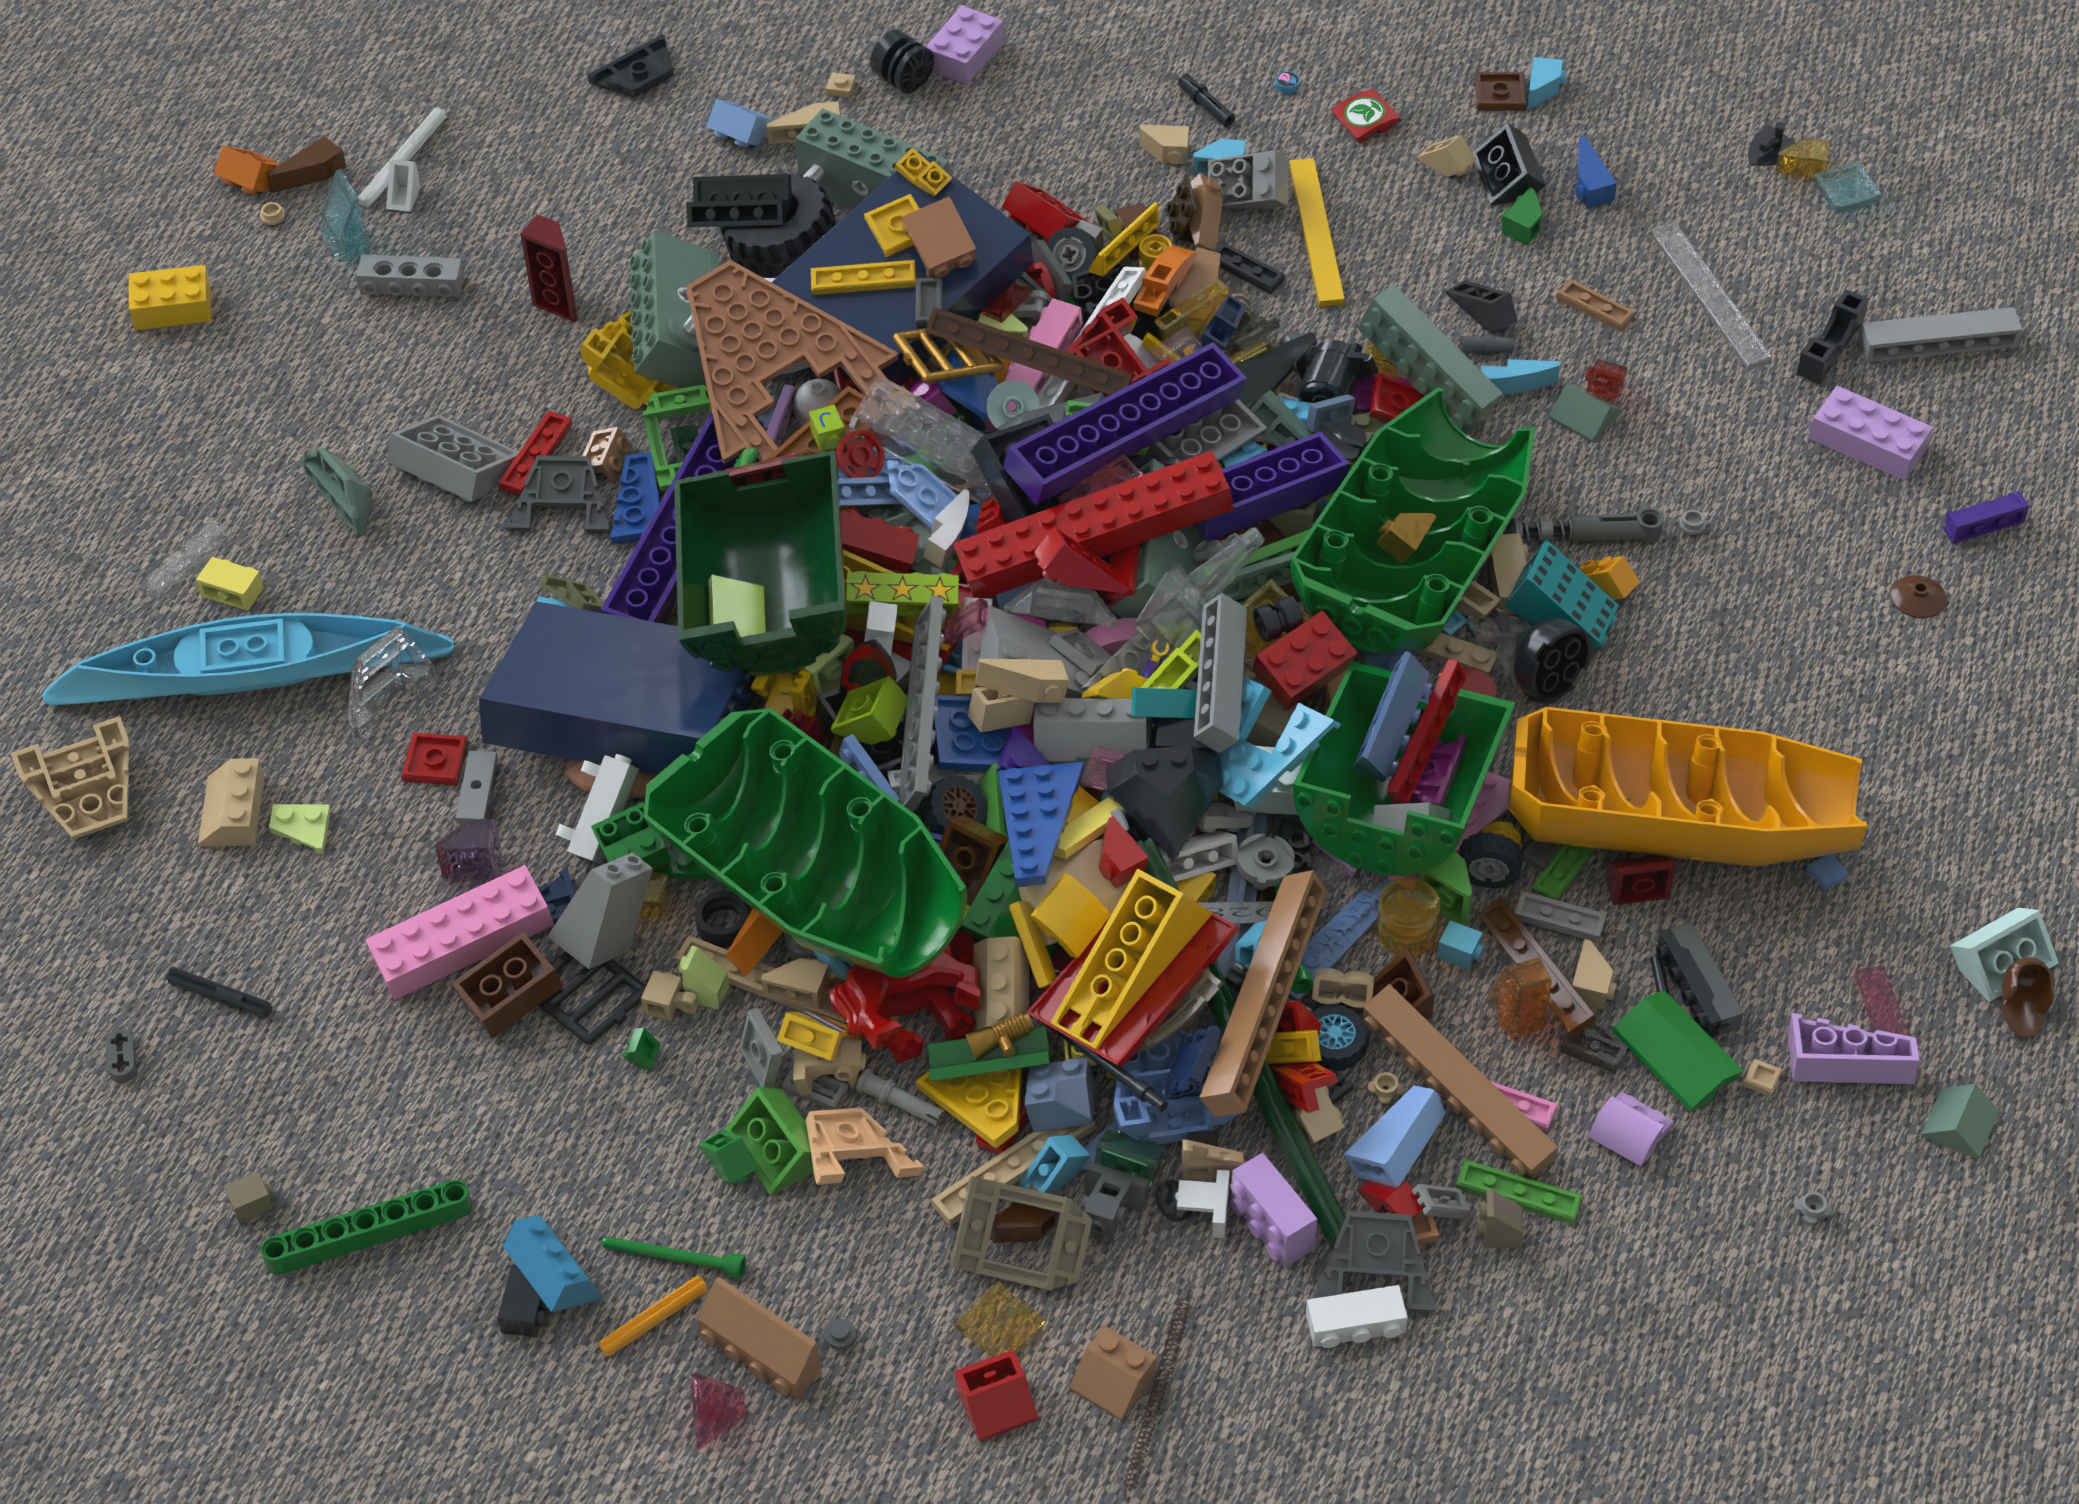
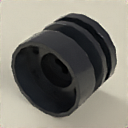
[870,29,935,94]

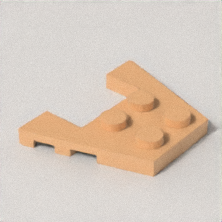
[806,1108,924,1185]

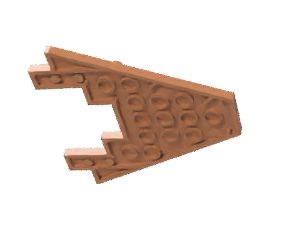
[686,260,898,465]

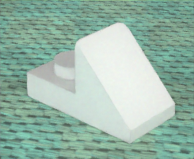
[864,601,897,657]

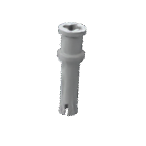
[856,1068,945,1127]

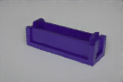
[1943,491,2030,544]

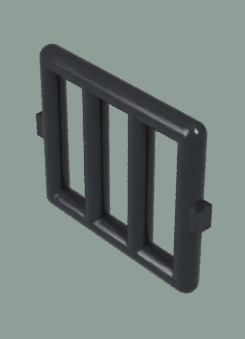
[538,951,647,1045]

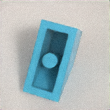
[1527,57,1566,108]
[1193,139,1246,175]
[1019,1135,1090,1194]

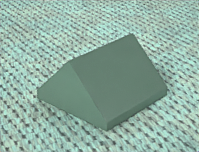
[1549,383,1622,443]
[1921,1083,1999,1160]

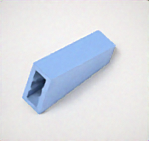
[1344,1085,1446,1188]

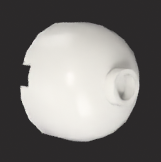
[793,379,841,426]

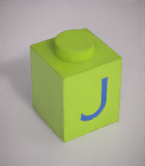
[809,405,845,452]

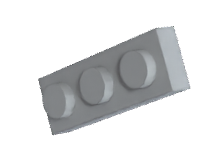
[1514,891,1607,943]

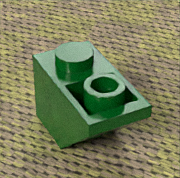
[1501,187,1542,245]

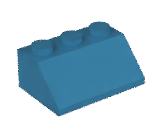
[503,1215,602,1312]

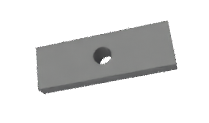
[455,751,498,825]

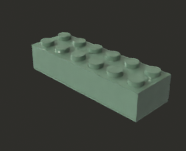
[1357,284,1503,435]

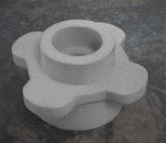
[1794,1192,1832,1224]

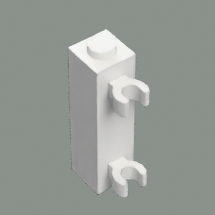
[556,754,639,864]

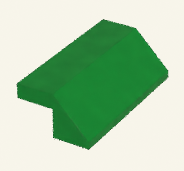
[1611,990,1744,1112]
[927,1026,1051,1081]

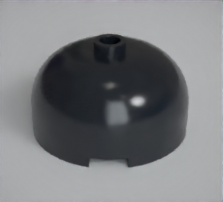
[1512,618,1592,703]

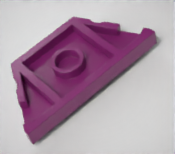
[1392,735,1467,807]

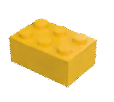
[129,265,212,330]

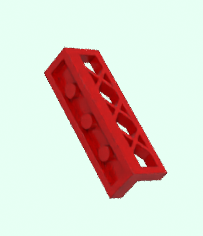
[1270,1062,1338,1113]

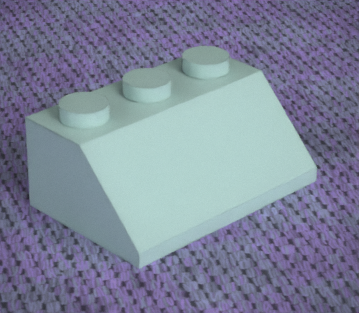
[1950,908,2059,1002]

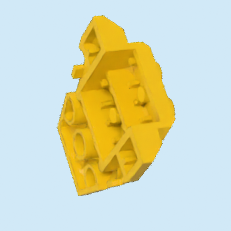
[579,310,678,409]

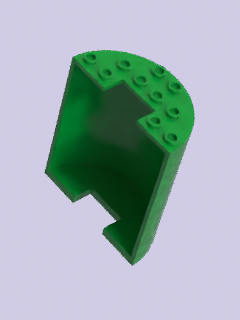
[1293,661,1515,876]

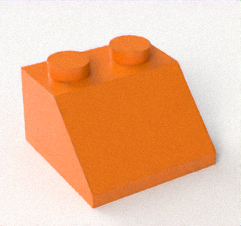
[214,146,281,195]

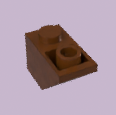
[990,1185,1059,1243]

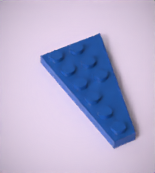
[998,761,1084,888]

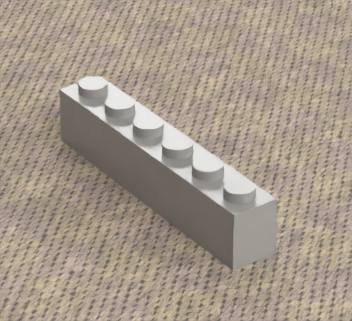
[1859,307,2023,362]
[1194,593,1247,753]

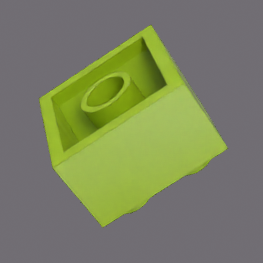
[830,676,908,745]

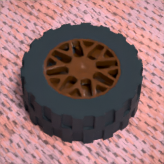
[921,775,988,835]

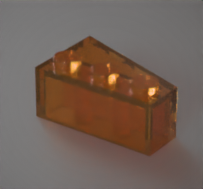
[1489,957,1552,1039]

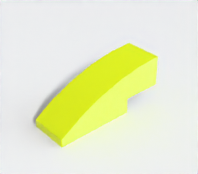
[1141,629,1201,689]

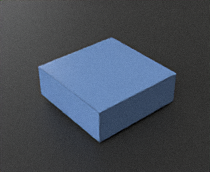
[1806,854,1848,891]

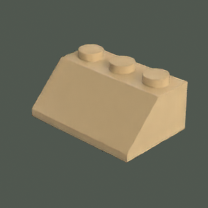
[198,758,265,847]
[973,936,1029,1032]

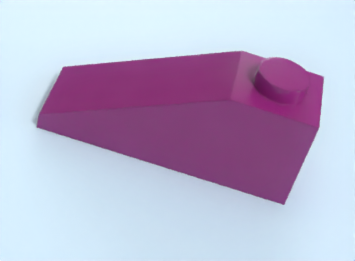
[909,370,957,427]

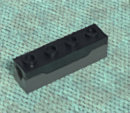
[1656,922,1744,1038]

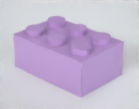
[926,5,1004,84]
[1230,1153,1317,1268]

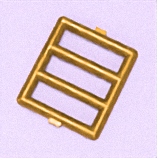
[893,328,1004,384]

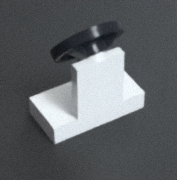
[1155,1170,1229,1238]

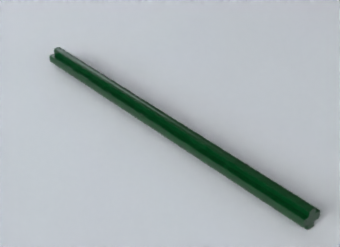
[1137,838,1346,1248]

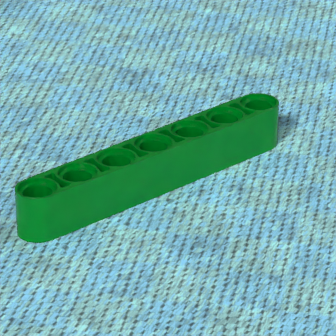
[261,1180,472,1275]

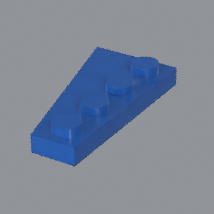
[610,452,660,544]

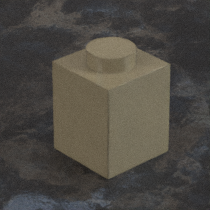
[223,1171,275,1224]

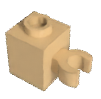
[641,971,698,1021]

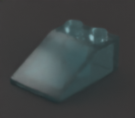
[320,169,371,263]

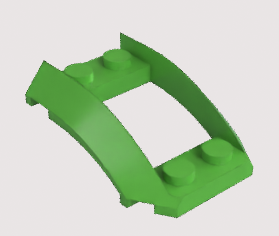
[643,384,712,493]

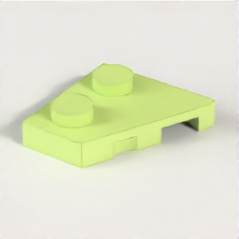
[269,804,331,854]

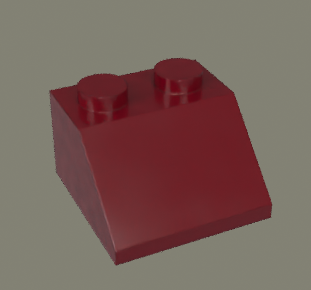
[1605,855,1676,906]

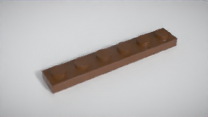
[1478,897,1597,1037]

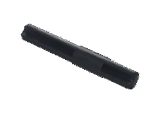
[166,967,273,1018]

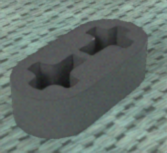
[106,1029,137,1083]

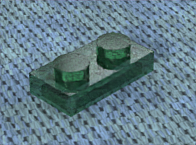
[670,424,698,463]

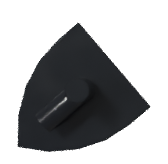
[1748,122,1807,166]

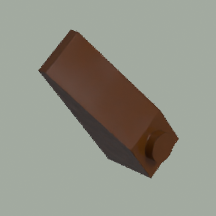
[266,136,346,193]

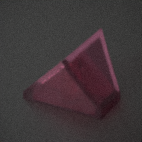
[691,1373,745,1451]

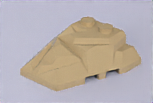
[11,716,130,840]

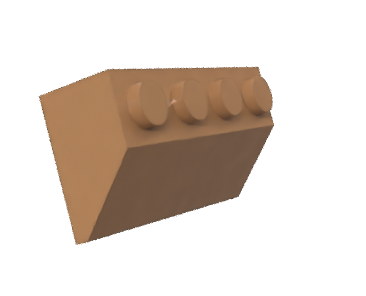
[697,1277,821,1399]

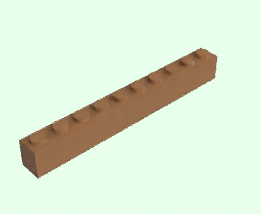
[1200,870,1327,1117]

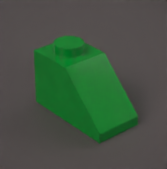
[698,1130,757,1184]

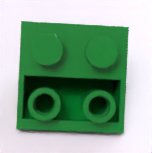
[591,802,671,871]

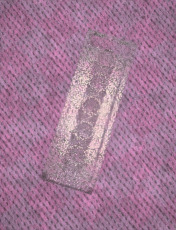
[848,374,995,505]

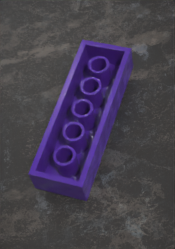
[1193,432,1350,542]

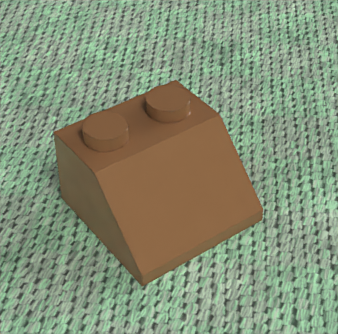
[1069,1325,1157,1421]

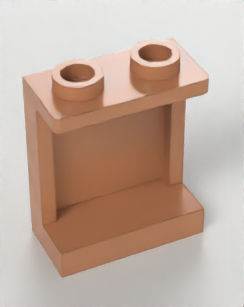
[902,196,976,278]

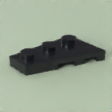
[1263,814,1313,874]

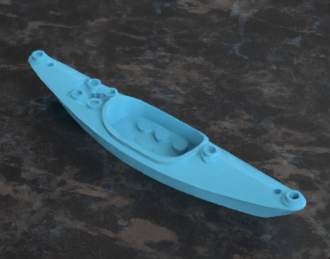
[42,613,455,706]

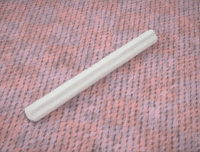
[358,107,446,207]

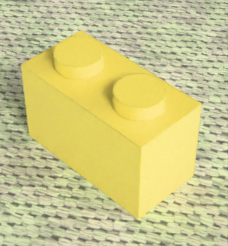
[196,557,264,611]

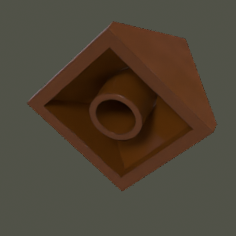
[1372,949,1435,1020]

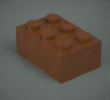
[451,932,564,1039]

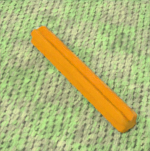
[599,1276,707,1357]

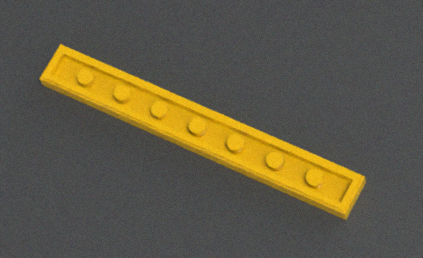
[1289,158,1345,307]

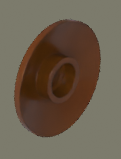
[1891,575,1946,618]

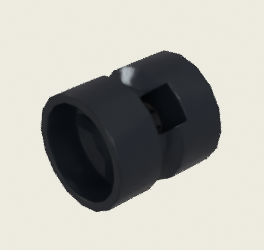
[1252,596,1304,643]

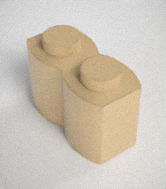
[1312,968,1374,1007]

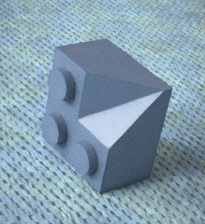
[1025,1057,1096,1132]

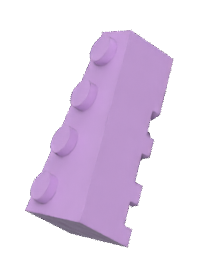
[1788,1013,1919,1084]

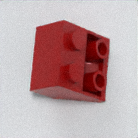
[954,1349,1038,1442]

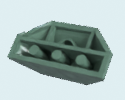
[300,447,372,536]

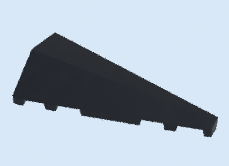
[1234,332,1318,410]

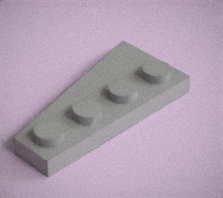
[1081,618,1174,691]

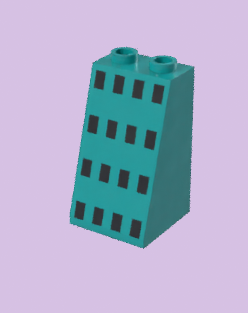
[1504,540,1618,653]

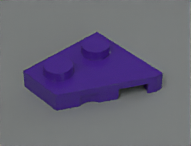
[996,726,1050,772]

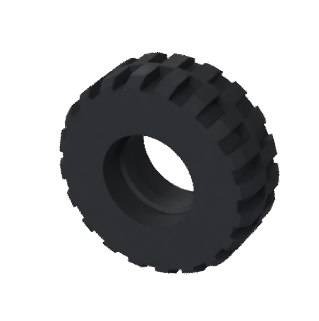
[720,172,837,278]

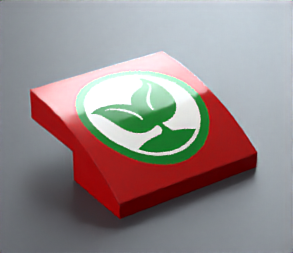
[1331,89,1401,143]

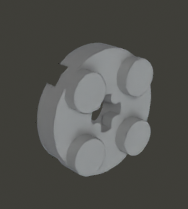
[1236,834,1294,890]

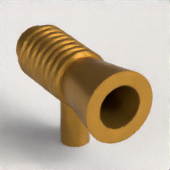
[965,1013,1035,1061]

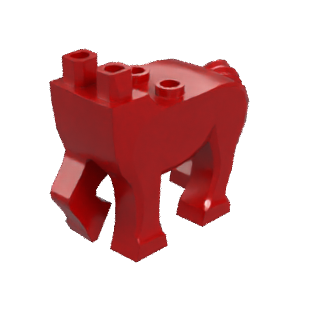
[829,944,981,1064]

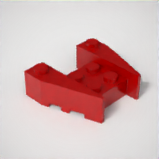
[1065,297,1172,397]

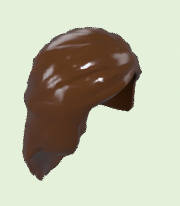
[2001,957,2055,1038]

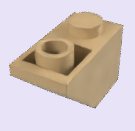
[1293,1086,1345,1146]

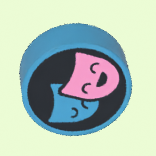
[1275,71,1300,94]

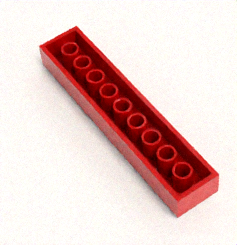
[953,451,1234,598]

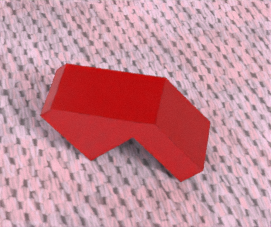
[1357,1180,1426,1220]

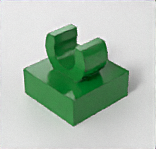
[621,1027,661,1070]

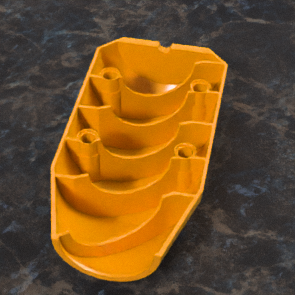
[1508,707,1867,867]

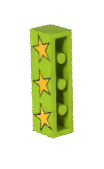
[846,571,959,618]

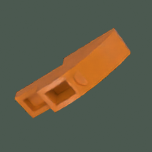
[1133,245,1197,317]

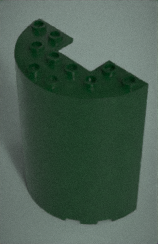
[674,450,847,675]

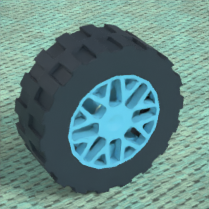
[1311,1004,1368,1071]

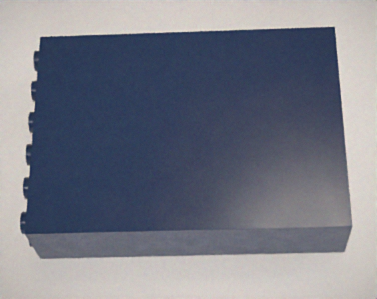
[771,151,1034,400]
[479,601,757,775]

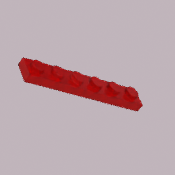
[1387,659,1466,804]

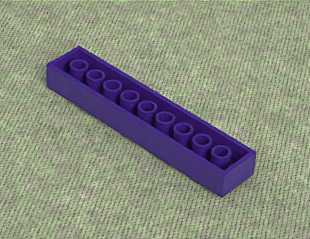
[1003,342,1247,505]
[600,412,764,624]

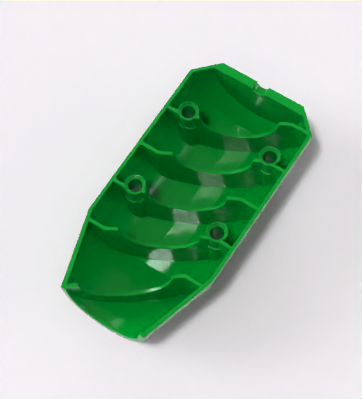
[1291,387,1536,656]
[644,708,967,977]

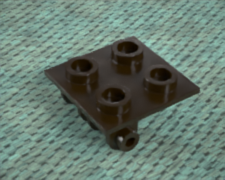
[1166,174,1197,244]

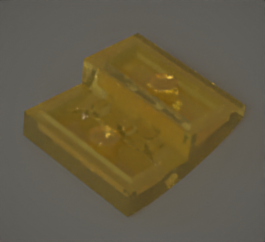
[954,1281,1045,1357]

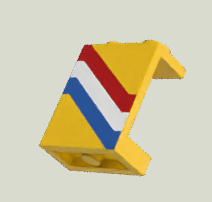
[777,1011,861,1061]

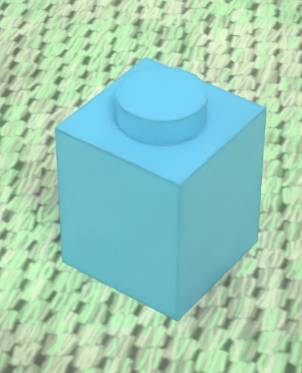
[1437,920,1485,970]

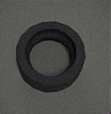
[694,891,750,948]

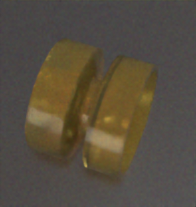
[1376,878,1440,956]

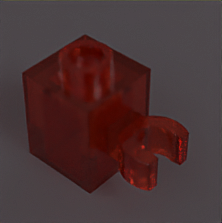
[1585,359,1628,399]

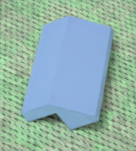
[838,453,906,506]

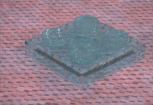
[1813,162,1882,214]

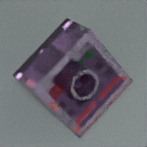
[436,819,503,882]

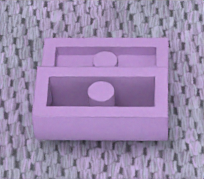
[1588,1092,1674,1166]

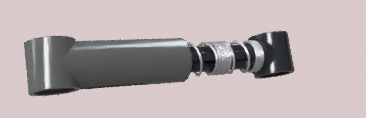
[1503,508,1664,544]

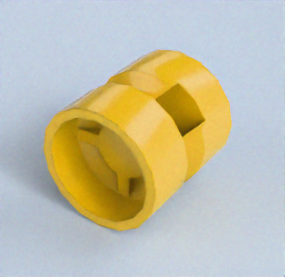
[1139,234,1172,272]

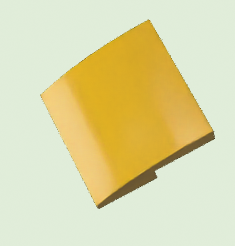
[1030,873,1112,958]

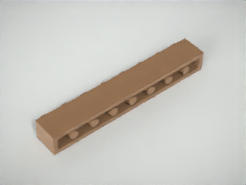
[1363,984,1558,1180]

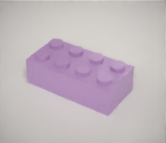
[1809,386,1933,481]

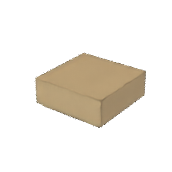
[1743,1059,1783,1097]

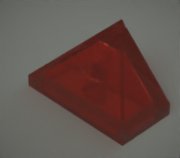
[981,279,1034,323]

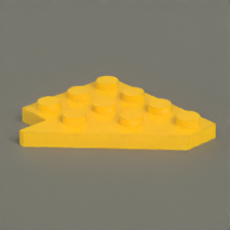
[916,1067,1023,1148]

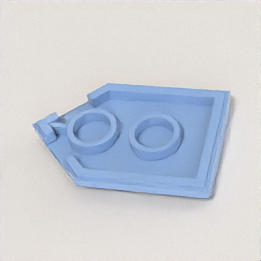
[887,460,957,530]

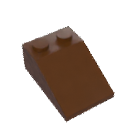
[939,815,1008,906]

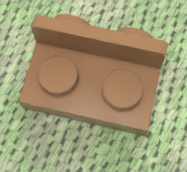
[582,427,631,482]

